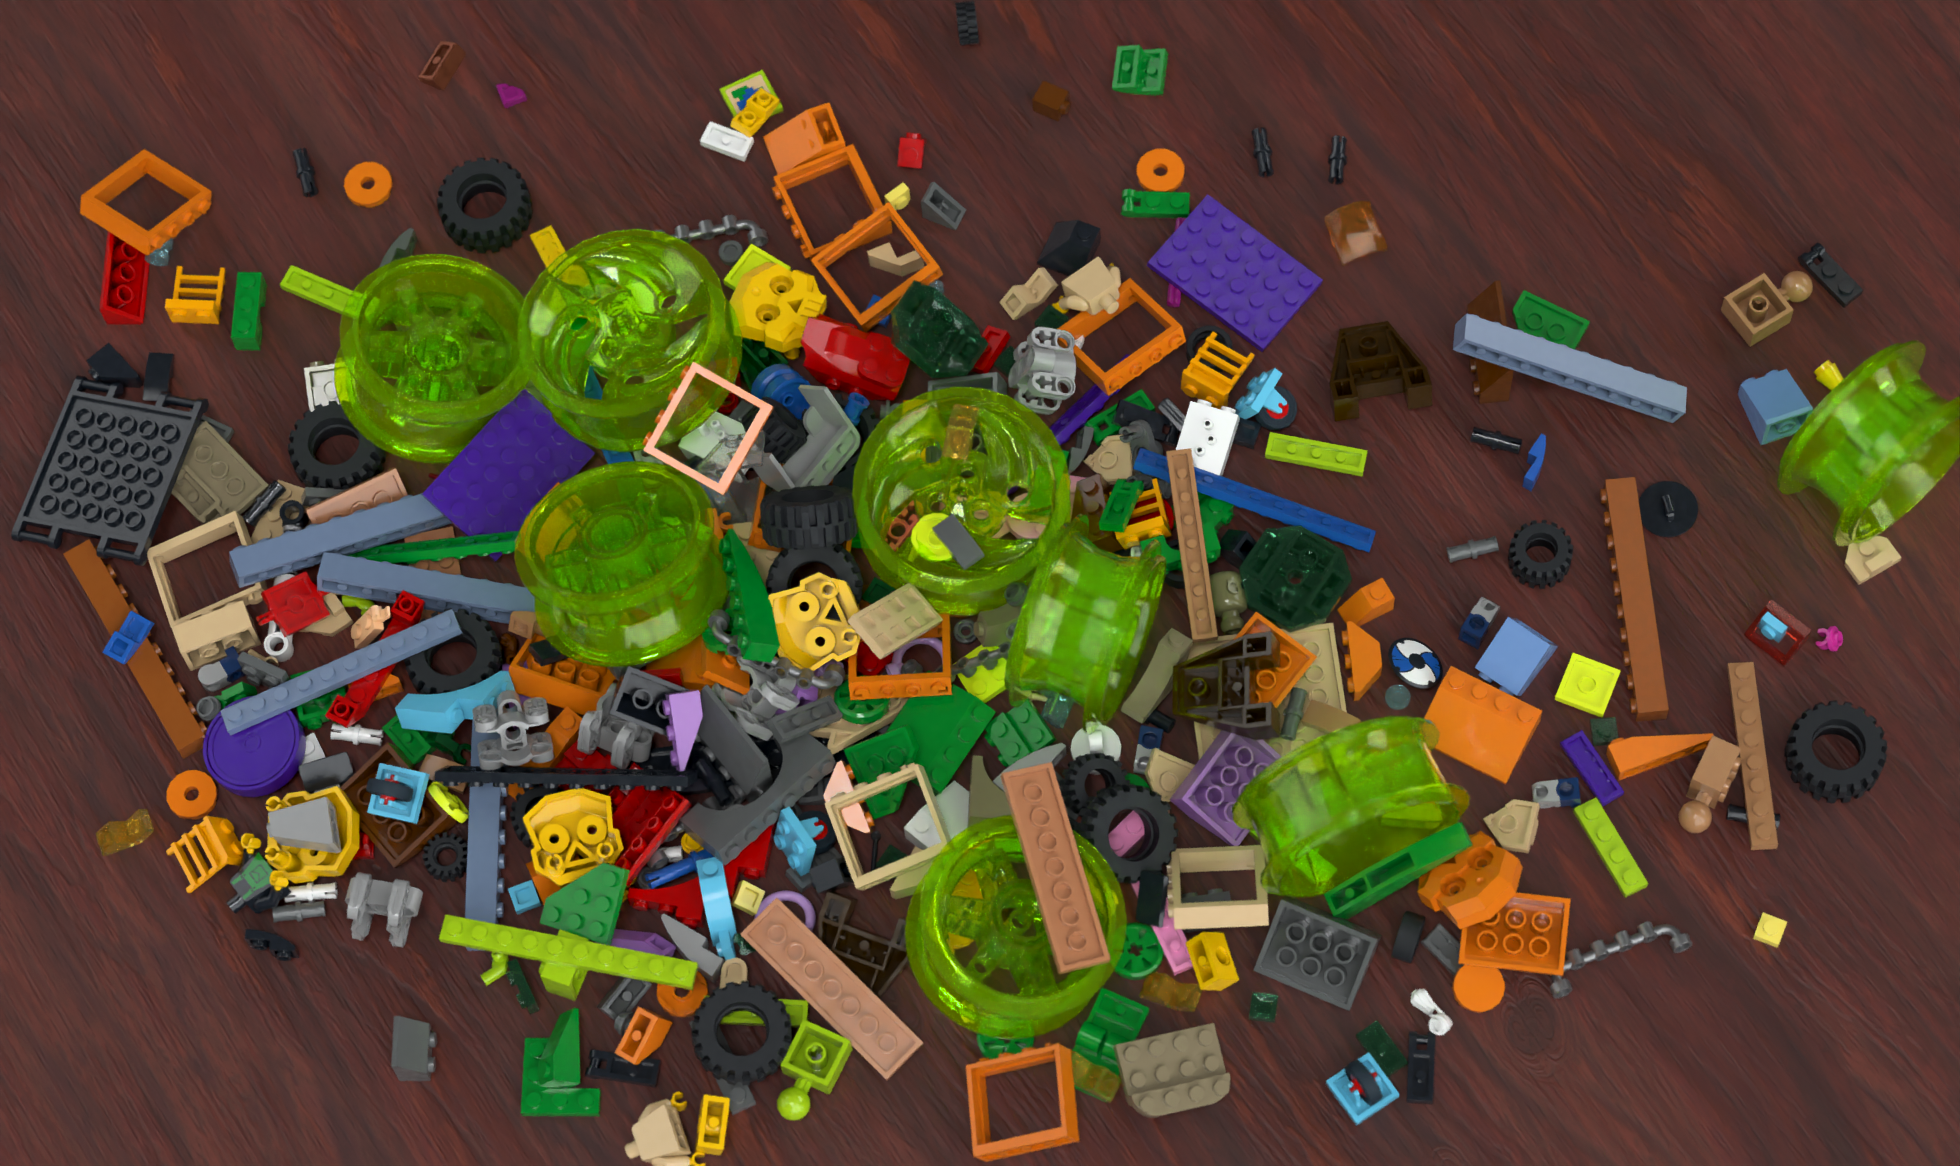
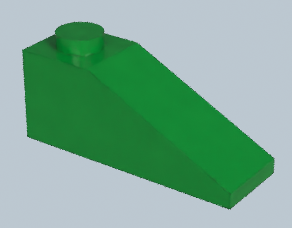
[538,1008,580,1088]

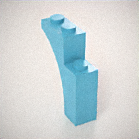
[395,671,515,734]

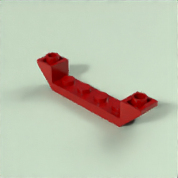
[325,590,425,728]

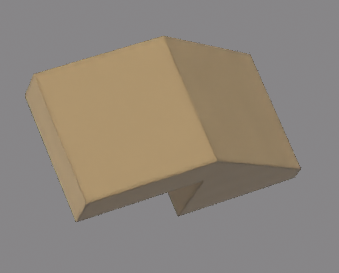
[867,242,924,276]
[1000,267,1058,320]

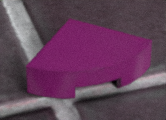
[496,84,527,108]

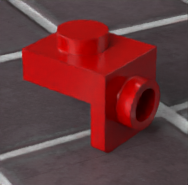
[897,132,926,169]

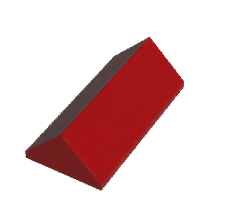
[99,231,150,325]

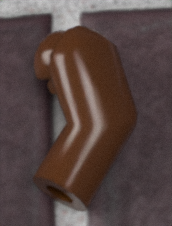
[499,632,517,665]

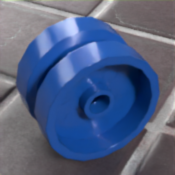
[751,364,811,420]

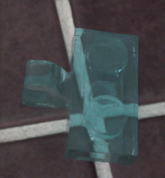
[1037,672,1082,729]

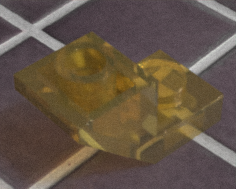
[942,404,980,460]
[95,809,154,856]
[1139,973,1203,1012]
[1071,1050,1122,1103]

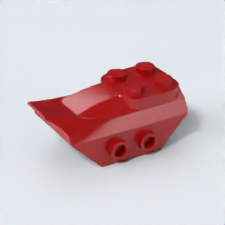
[800,314,911,401]

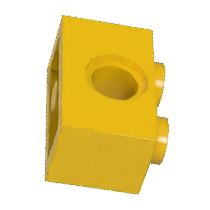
[1185,932,1239,991]
[694,1095,730,1156]

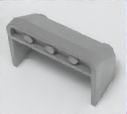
[746,385,860,492]

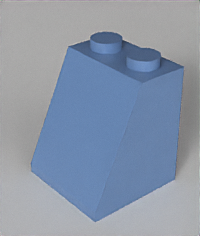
[1737,369,1813,445]
[1475,617,1558,696]

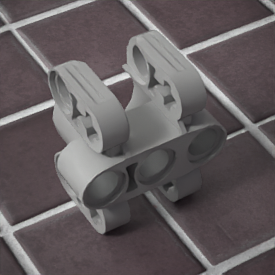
[1008,327,1076,415]
[711,654,800,741]
[577,683,655,769]
[472,690,554,770]
[345,872,423,948]

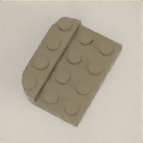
[171,421,269,525]
[1113,1023,1230,1118]

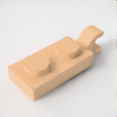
[351,605,391,649]

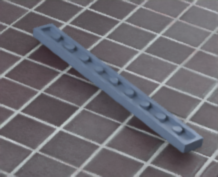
[220,609,462,735]

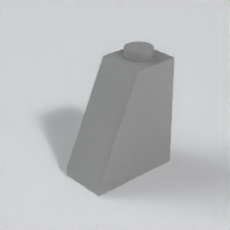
[266,797,342,853]

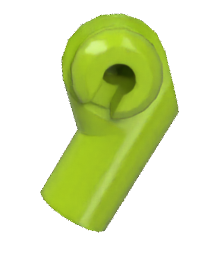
[342,595,375,615]
[480,952,509,986]

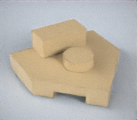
[1084,434,1135,485]
[1844,530,1902,585]
[299,593,353,637]
[1144,748,1195,802]
[1483,799,1540,853]

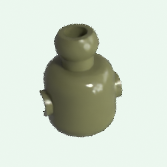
[1209,571,1248,635]

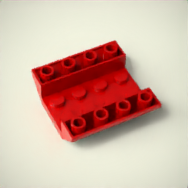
[587,763,691,887]

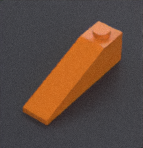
[508,706,582,801]
[1606,733,1714,781]

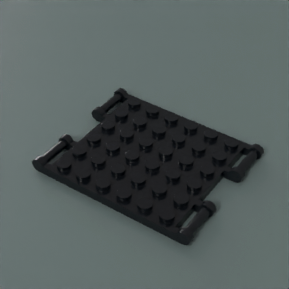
[11,376,209,566]

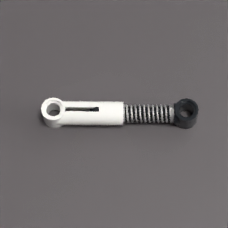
[264,500,309,662]

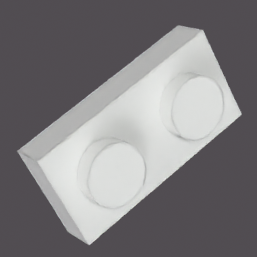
[700,122,754,161]

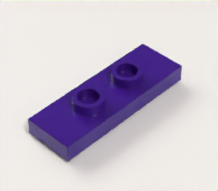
[1560,730,1624,807]

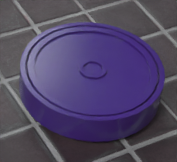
[203,696,306,797]

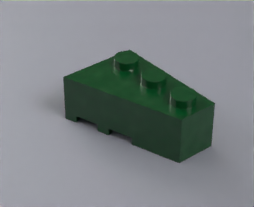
[722,321,789,394]

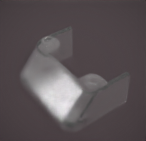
[694,430,778,525]

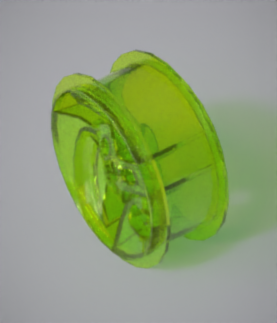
[517,229,742,452]
[852,387,1071,616]
[1232,716,1470,898]

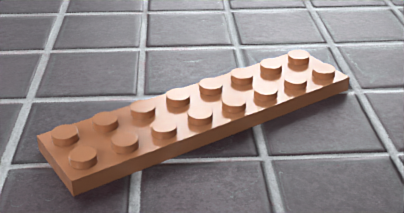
[1000,762,1111,974]
[740,897,924,1080]

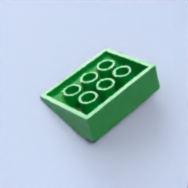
[885,670,996,796]

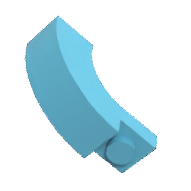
[696,857,738,947]

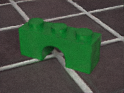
[231,272,267,350]
[1139,521,1221,577]

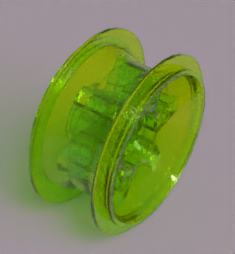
[334,254,539,463]
[1777,340,1960,546]
[515,461,729,667]
[1004,513,1166,734]
[905,815,1126,1039]

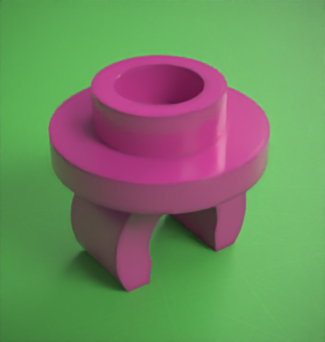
[1816,626,1843,652]

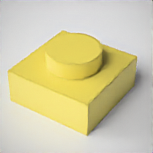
[884,182,911,210]
[731,880,765,916]
[1753,913,1787,948]

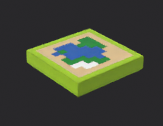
[720,70,783,118]

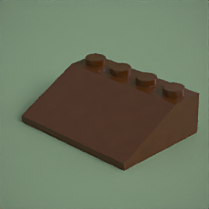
[1462,280,1514,404]
[340,742,458,868]

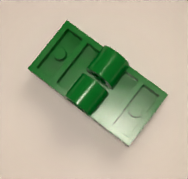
[1071,988,1150,1103]

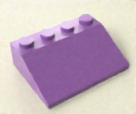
[1170,730,1295,846]

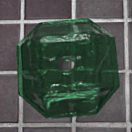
[891,280,988,378]
[1239,525,1352,633]

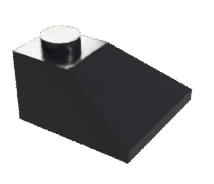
[1037,220,1101,277]

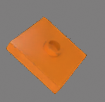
[701,640,750,695]

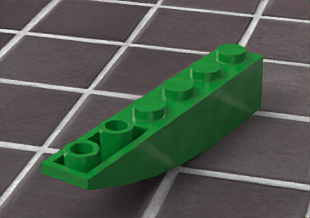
[718,529,780,663]
[1324,822,1472,919]

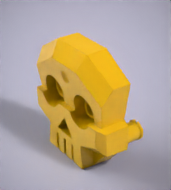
[729,262,827,360]
[768,572,861,671]
[265,786,360,883]
[523,788,624,889]

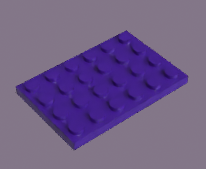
[1147,194,1323,352]
[421,386,595,562]

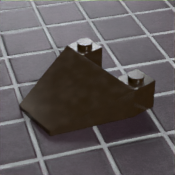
[1329,321,1432,422]
[1172,631,1280,740]
[818,891,928,999]

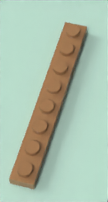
[1166,448,1218,643]
[1727,662,1778,850]

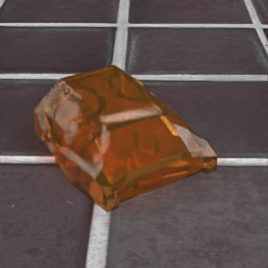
[1324,201,1388,267]

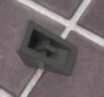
[921,182,966,230]

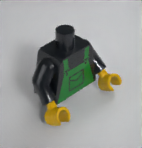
[226,833,291,914]

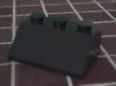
[609,665,689,736]

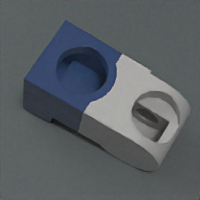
[1458,597,1500,649]
[198,646,245,692]
[1133,725,1164,775]
[1531,777,1581,809]

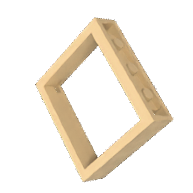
[147,511,268,627]
[824,763,956,891]
[1167,845,1269,930]

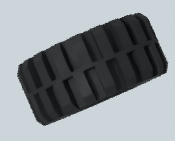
[437,157,532,253]
[288,401,386,490]
[760,485,859,549]
[766,544,863,620]
[404,608,504,695]
[1784,700,1887,803]
[1075,784,1178,883]
[692,981,792,1086]

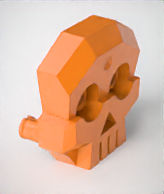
[1417,831,1522,929]

